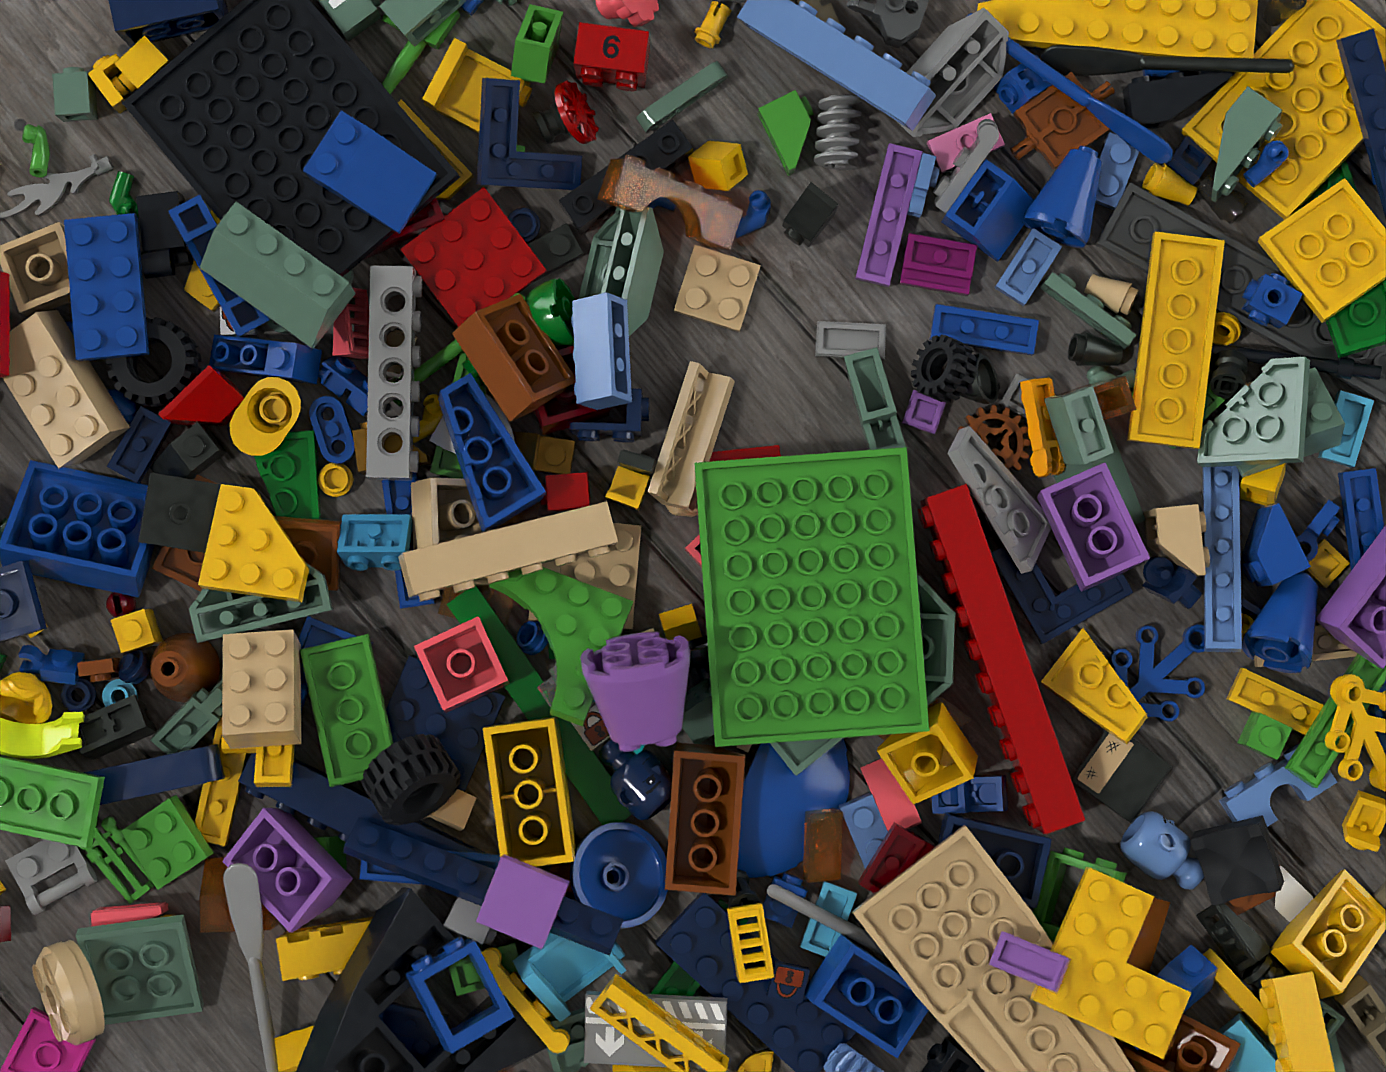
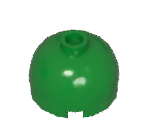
[525,278,576,350]

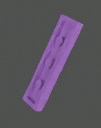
[855,143,922,287]

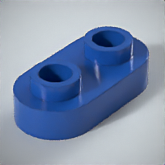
[309,396,355,464]

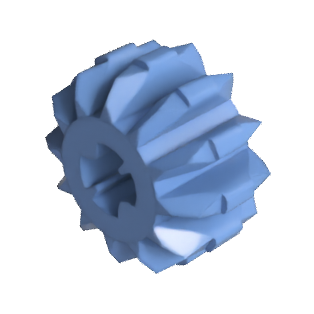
[823,1043,884,1072]

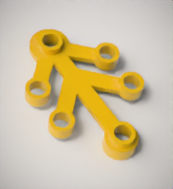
[1325,674,1386,792]

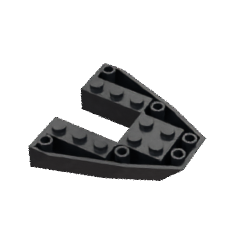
[296,887,548,1072]

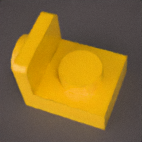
[88,54,129,114]

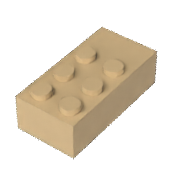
[2,310,130,469]

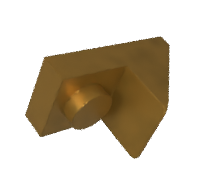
[513,432,576,474]

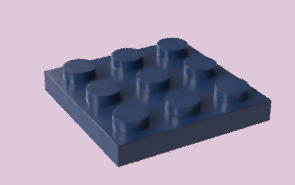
[386,655,506,792]

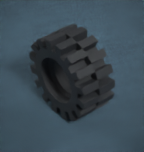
[911,335,977,403]

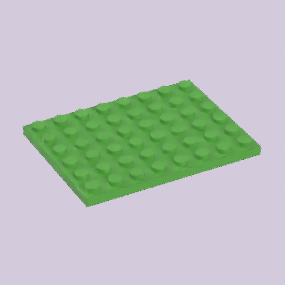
[694,447,929,747]

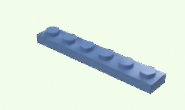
[1202,466,1242,652]

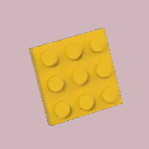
[1258,178,1386,323]

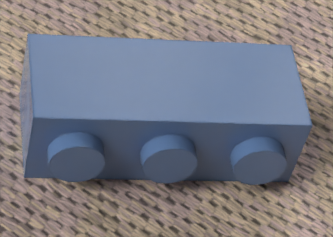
[571,292,632,410]

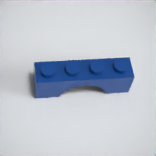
[168,195,269,337]

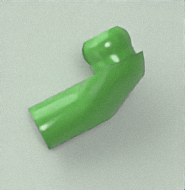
[22,124,50,177]

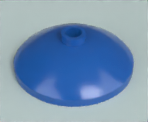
[570,822,668,929]

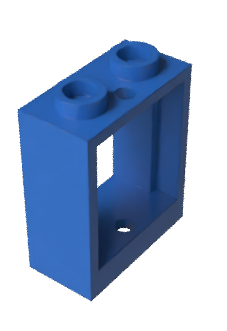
[405,937,514,1053]

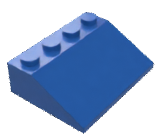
[0,460,154,598]

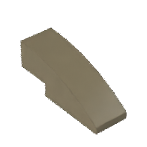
[1332,974,1386,1069]

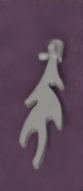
[0,154,114,220]

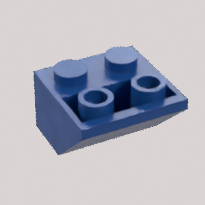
[941,159,1034,262]

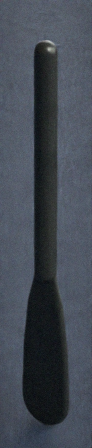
[1040,45,1294,76]

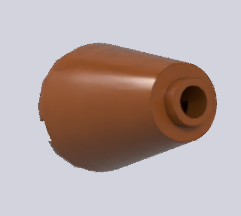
[150,633,220,702]

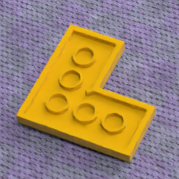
[1030,867,1191,1059]

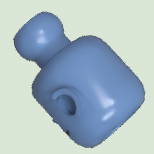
[1120,811,1204,890]

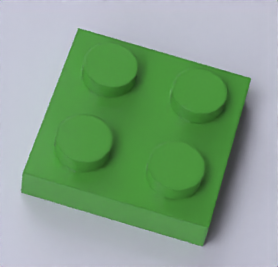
[121,794,214,890]

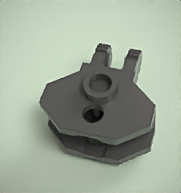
[847,0,929,48]

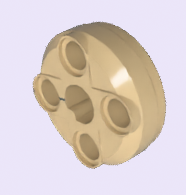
[32,940,105,1045]

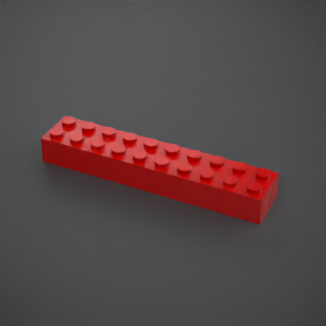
[917,484,1085,835]

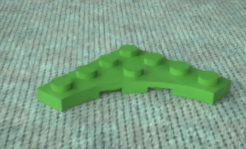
[489,567,634,727]

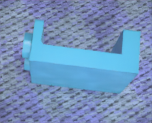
[513,933,627,1022]

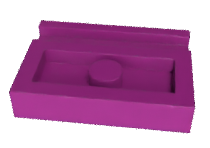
[899,233,977,296]

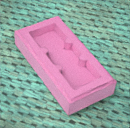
[927,113,1005,174]

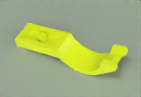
[0,712,85,759]

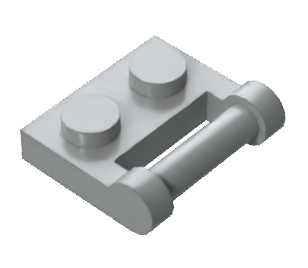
[5,839,98,916]

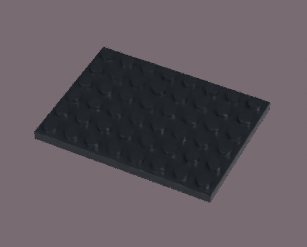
[122,0,460,277]

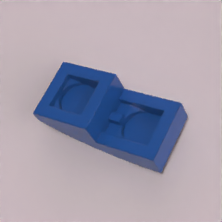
[932,775,1008,814]

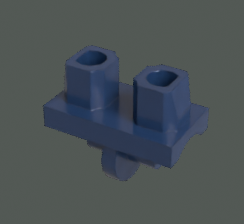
[1142,556,1202,609]

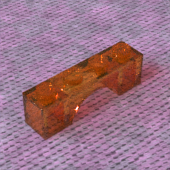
[597,155,744,250]

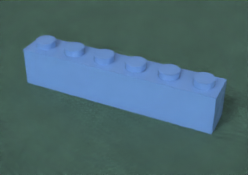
[737,0,936,131]

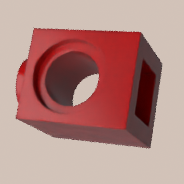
[541,472,591,512]

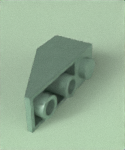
[1211,86,1282,203]

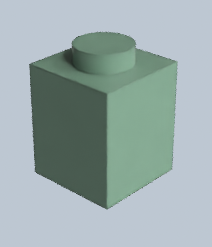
[52,67,98,122]

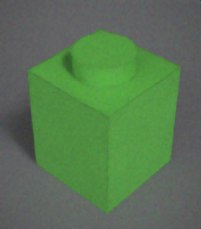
[1237,712,1293,760]

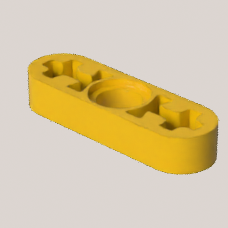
[1203,948,1270,1036]

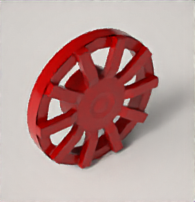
[554,80,599,144]

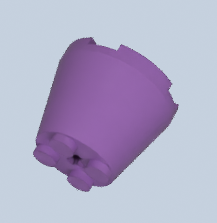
[580,632,690,751]

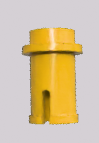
[695,1,731,48]

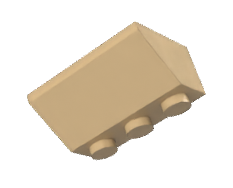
[411,478,494,586]

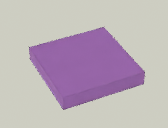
[476,854,570,949]

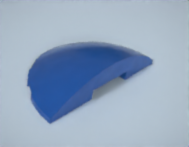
[738,739,850,878]

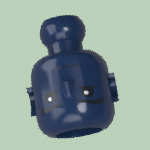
[599,739,672,820]

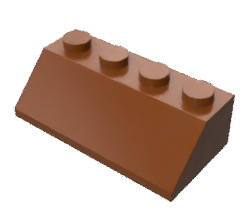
[665,743,746,896]

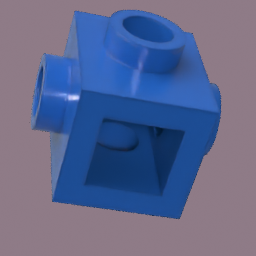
[1242,273,1303,329]

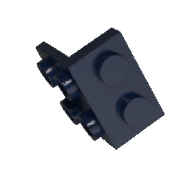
[570,388,650,442]

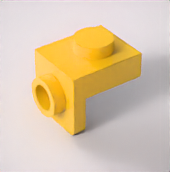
[1342,790,1386,852]

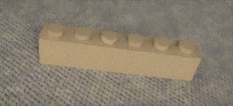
[398,501,618,602]

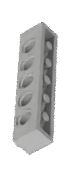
[366,266,422,481]

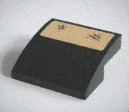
[1071,731,1172,824]

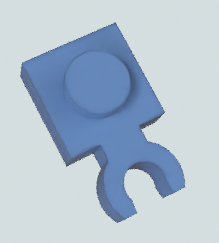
[907,153,940,218]

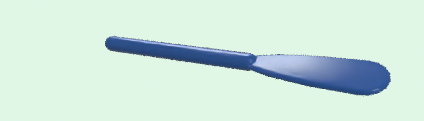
[966,13,1173,164]

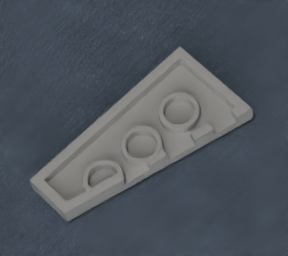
[947,426,1051,574]

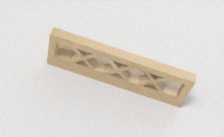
[647,361,735,511]

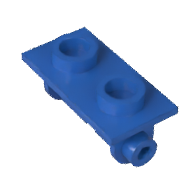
[318,356,368,417]

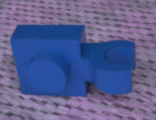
[1296,500,1340,562]
[19,645,85,685]

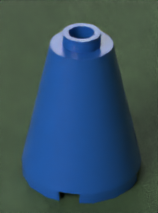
[1022,146,1102,248]
[1242,572,1318,674]

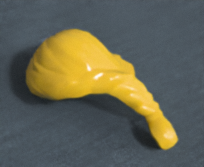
[0,672,52,724]

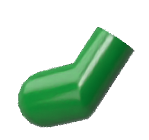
[109,171,139,218]

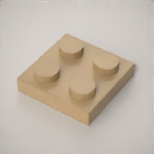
[674,245,761,333]

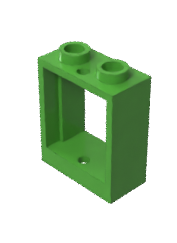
[1033,847,1127,941]

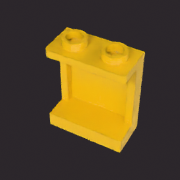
[422,38,532,133]

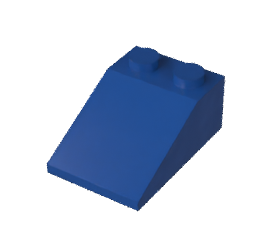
[303,111,437,234]

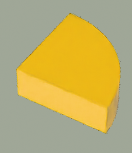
[737,1049,774,1072]

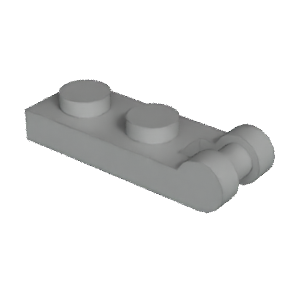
[933,119,999,213]

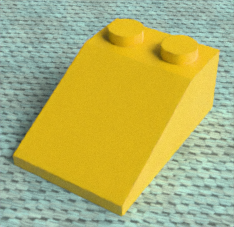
[1271,869,1386,999]

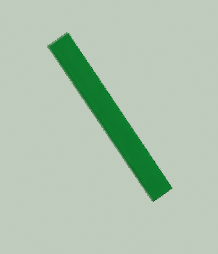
[446,586,632,825]

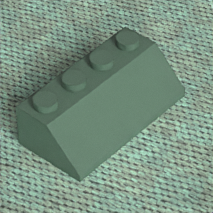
[200,202,356,349]

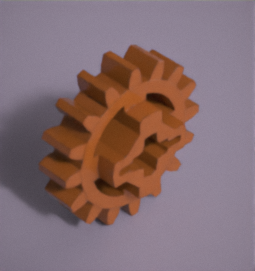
[957,405,1031,471]

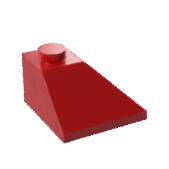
[158,365,245,426]

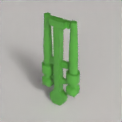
[80,816,154,904]

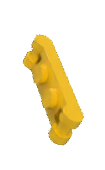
[481,947,570,1053]

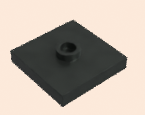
[138,473,221,553]

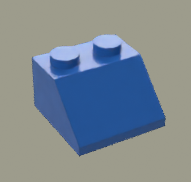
[1242,503,1311,586]

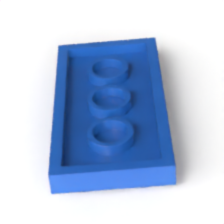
[64,213,149,361]

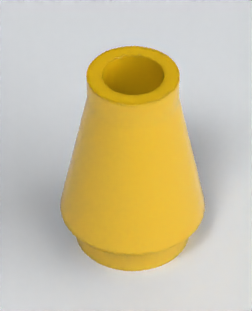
[1142,163,1197,206]

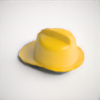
[230,377,301,456]

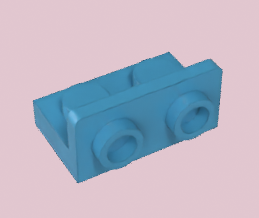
[337,514,412,571]

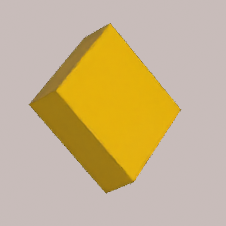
[1305,539,1350,588]

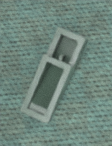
[844,347,906,450]

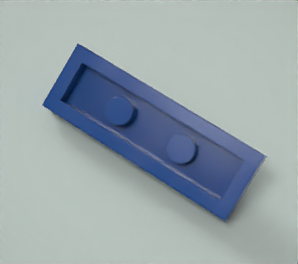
[929,304,1039,356]

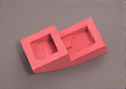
[860,758,922,831]

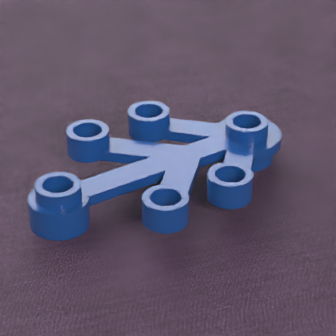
[1110,625,1205,722]

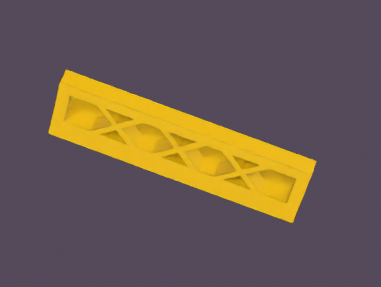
[590,974,729,1072]

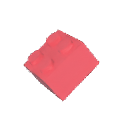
[414,616,510,713]

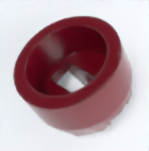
[106,592,136,618]

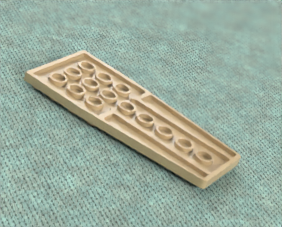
[852,825,1135,1072]

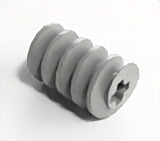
[814,95,862,170]

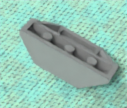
[895,8,1009,137]

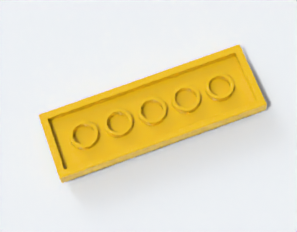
[1127,231,1225,449]

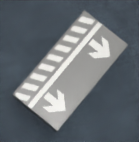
[584,991,728,1069]

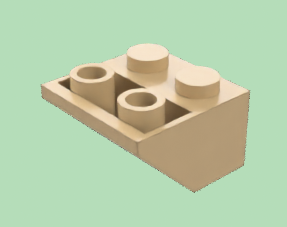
[1144,504,1210,576]

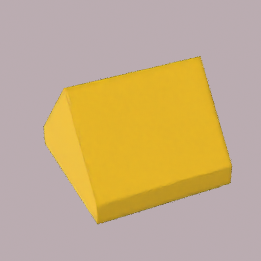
[659,604,702,641]

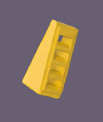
[727,903,774,983]

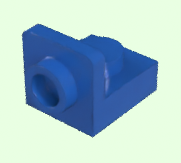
[994,54,1052,114]
[762,872,808,928]

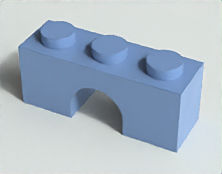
[1219,744,1338,827]

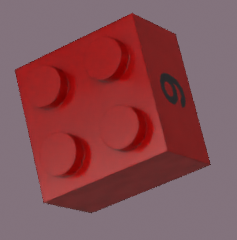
[573,22,650,91]

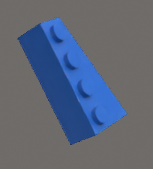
[438,373,546,533]

